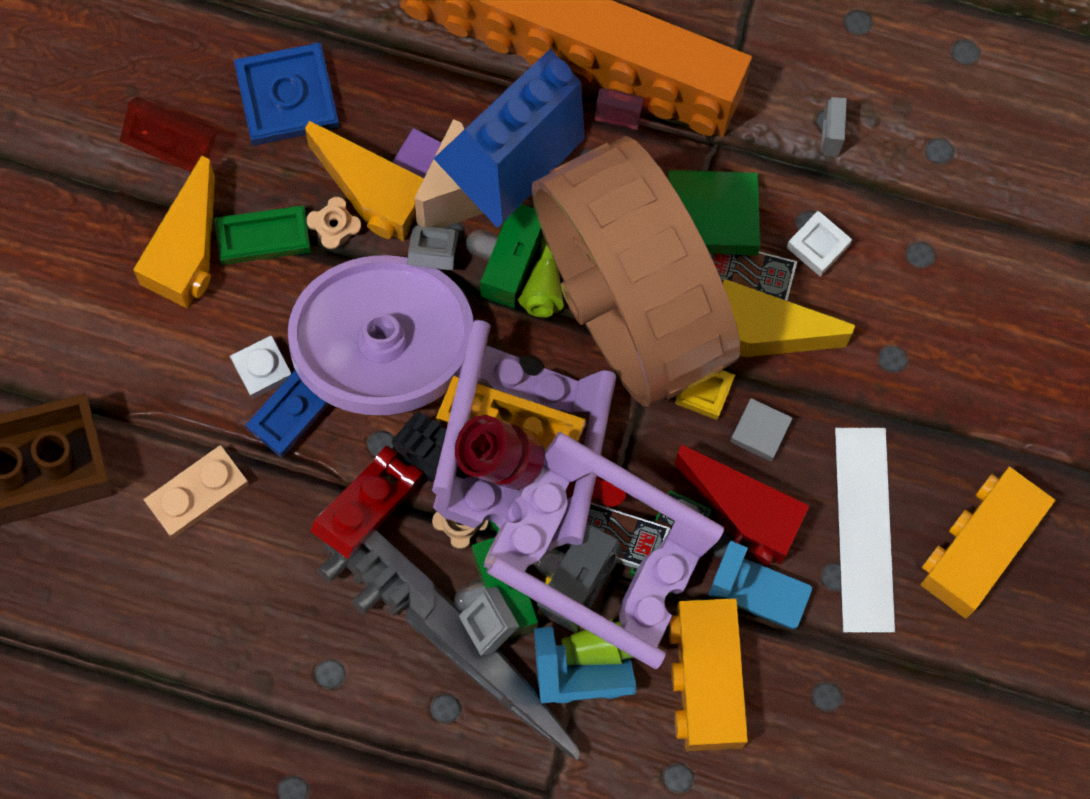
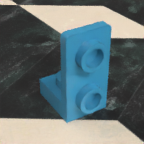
[708,541,812,630]
[534,627,636,703]

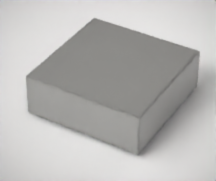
[821,97,847,157]
[407,225,458,271]
[730,398,792,462]
[459,587,519,655]

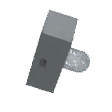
[534,524,623,633]

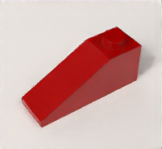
[674,445,809,565]

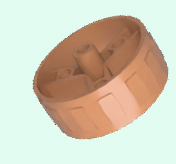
[531,136,740,407]

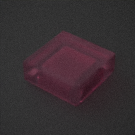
[595,88,644,130]

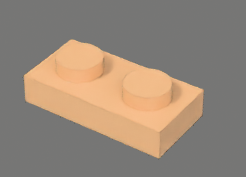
[143,445,249,540]

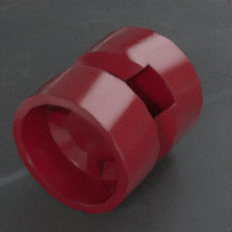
[455,415,545,490]

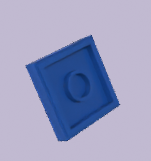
[234,42,340,146]

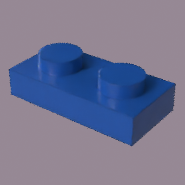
[246,370,331,458]

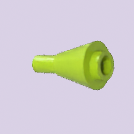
[518,236,564,317]

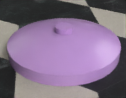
[288,255,473,415]

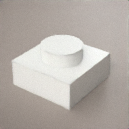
[786,211,852,277]
[230,336,291,400]

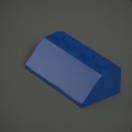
[433,48,585,228]

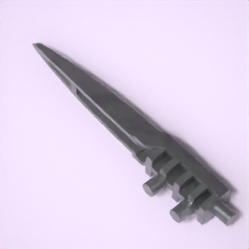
[317,507,580,760]

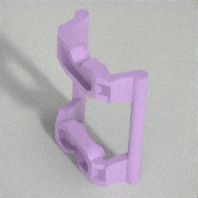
[432,320,616,551]
[483,432,724,669]

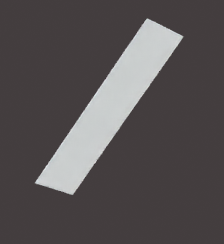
[835,428,895,632]

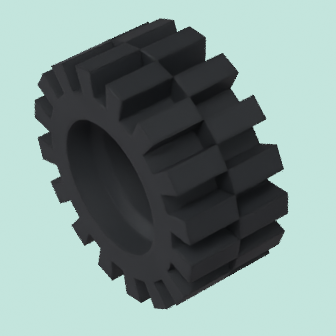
[391,412,470,483]

